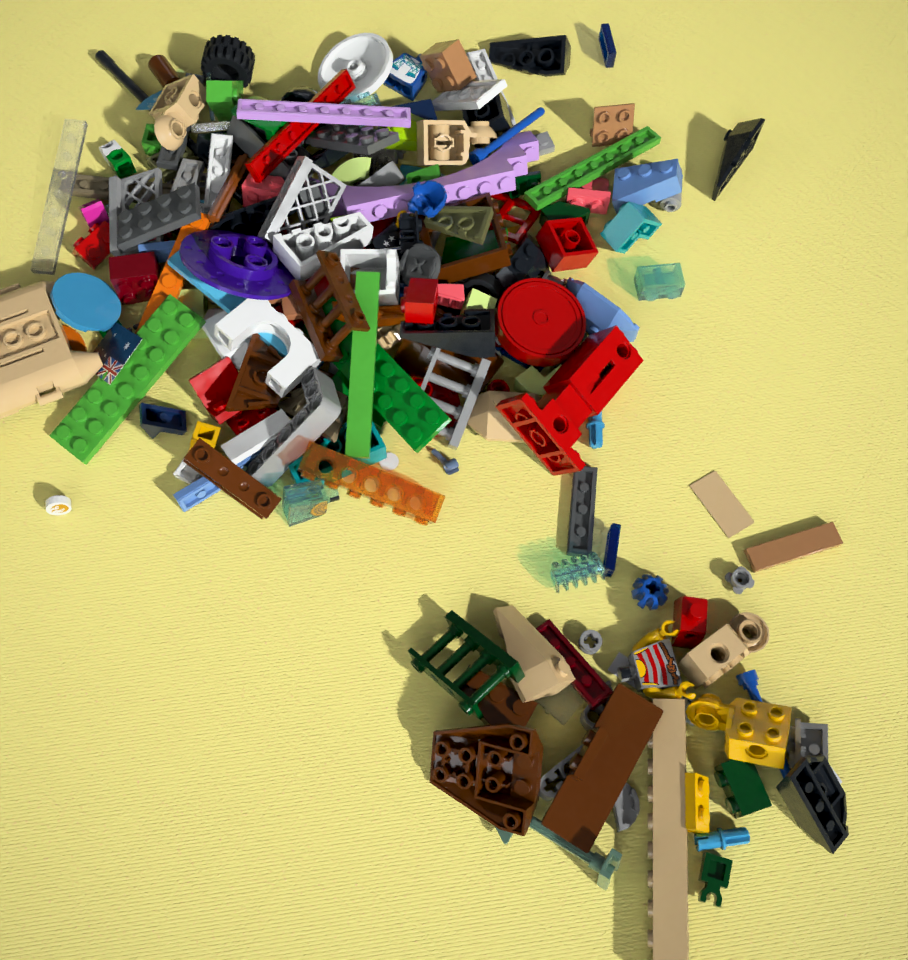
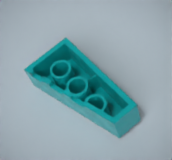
[288,421,387,497]

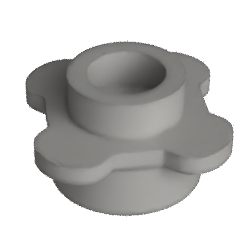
[725,566,754,594]

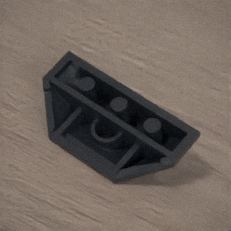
[481,232,550,297]
[776,754,849,854]

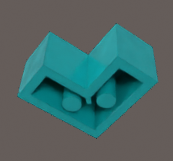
[600,201,662,254]

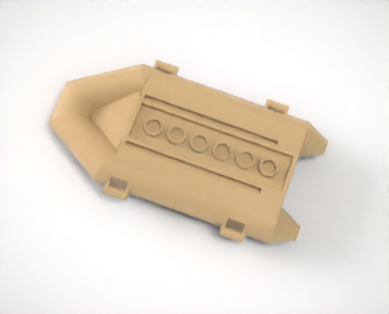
[0,281,103,419]

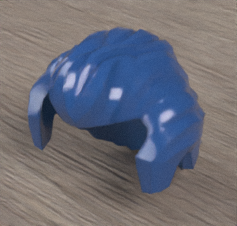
[407,180,447,218]

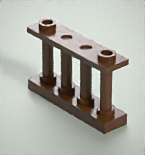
[288,250,370,362]
[183,438,282,520]

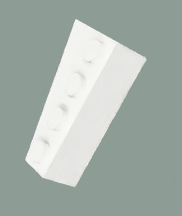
[273,212,373,281]

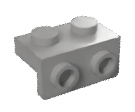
[789,718,828,768]

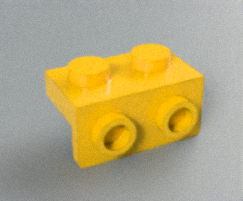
[685,773,710,833]

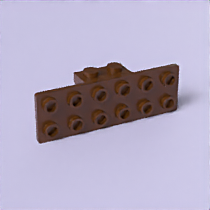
[541,683,663,853]

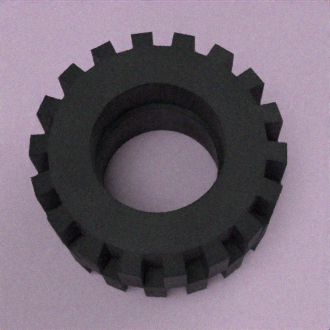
[201,35,255,88]

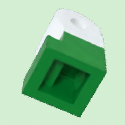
[99,139,136,179]

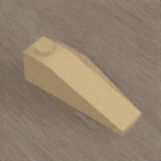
[493,605,575,703]

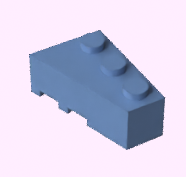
[612,159,683,214]

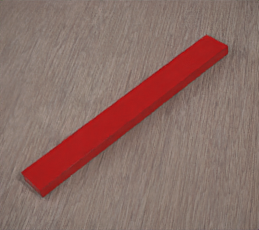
[245,69,356,183]

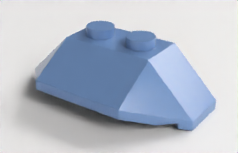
[566,277,640,342]

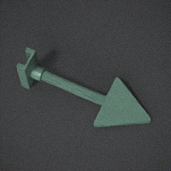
[495,816,622,890]

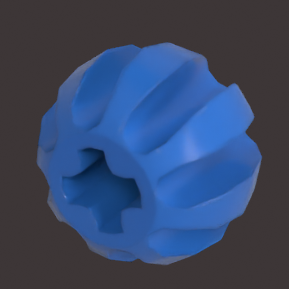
[631,573,669,611]

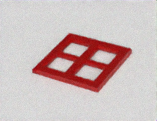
[488,193,543,244]

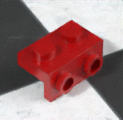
[72,221,111,270]

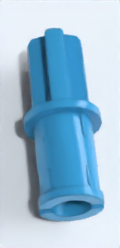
[586,411,605,449]
[694,827,750,852]

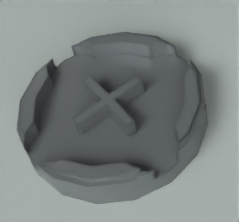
[399,243,441,286]

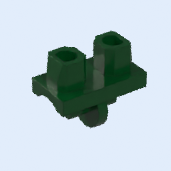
[505,171,541,199]

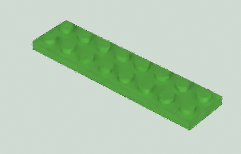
[49,294,206,465]

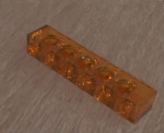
[297,441,445,526]

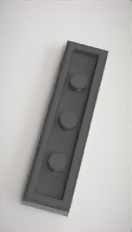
[566,466,598,558]

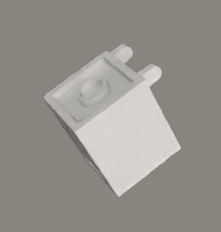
[339,249,400,306]

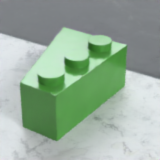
[206,80,243,121]

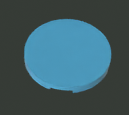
[50,273,121,332]

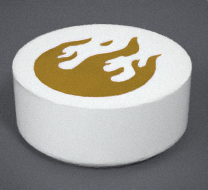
[45,495,72,515]

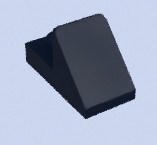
[139,403,187,439]

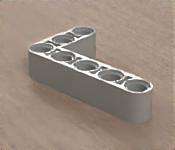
[246,367,341,487]

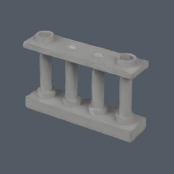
[421,347,491,450]

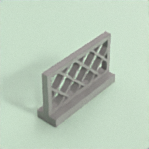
[257,156,347,244]
[109,168,164,256]

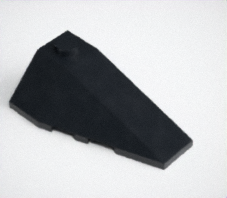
[489,35,571,77]
[209,196,297,236]

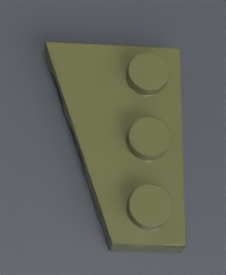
[424,206,494,245]

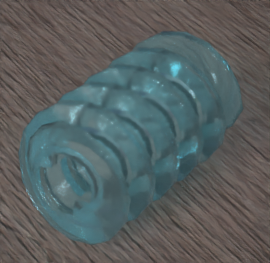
[550,552,605,593]

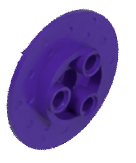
[179,230,296,300]

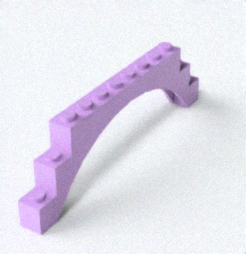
[301,131,539,222]

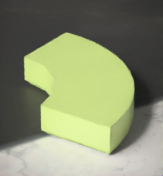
[331,157,371,186]

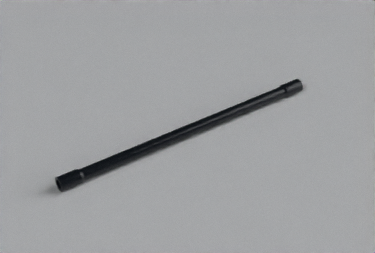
[95,50,243,205]

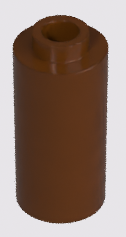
[148,55,181,88]

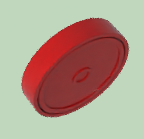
[495,278,586,367]

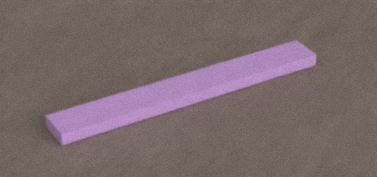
[237,99,411,128]

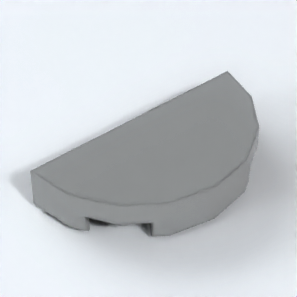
[613,782,640,832]

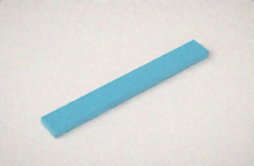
[167,250,324,369]

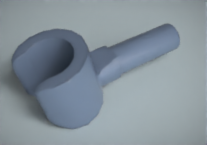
[431,449,459,475]

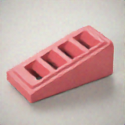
[437,284,465,309]

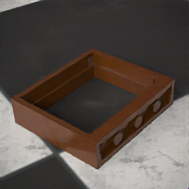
[418,192,513,284]

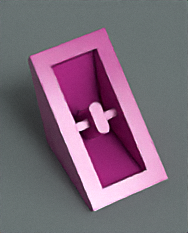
[78,199,109,228]

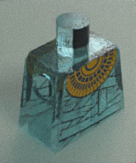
[282,480,339,527]

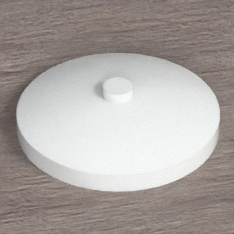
[318,33,393,103]

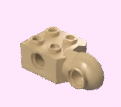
[149,74,207,151]
[416,120,497,166]
[677,612,770,690]

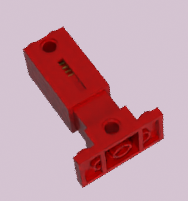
[495,325,644,476]

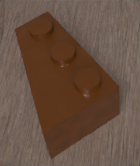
[461,665,538,727]

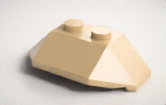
[467,391,542,443]

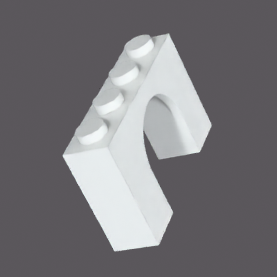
[214,298,321,398]

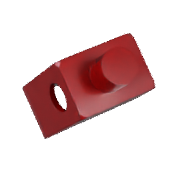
[671,596,708,649]

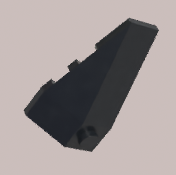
[712,118,765,201]
[400,309,495,358]

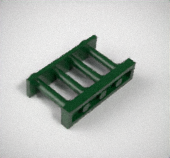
[408,610,525,720]

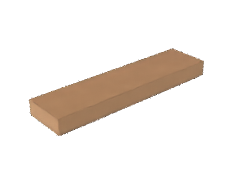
[744,522,843,573]

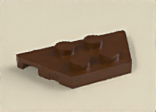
[225,333,284,412]

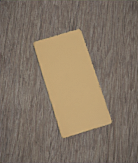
[690,471,754,538]

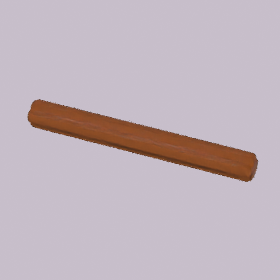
[207,153,250,223]

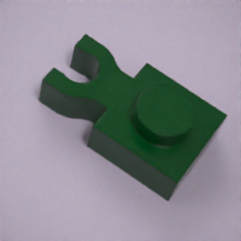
[698,852,733,907]

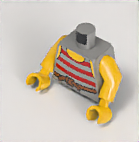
[617,620,696,699]

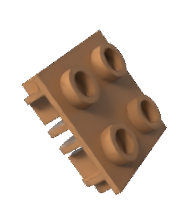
[590,103,635,147]

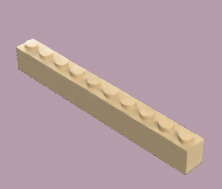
[648,698,689,960]

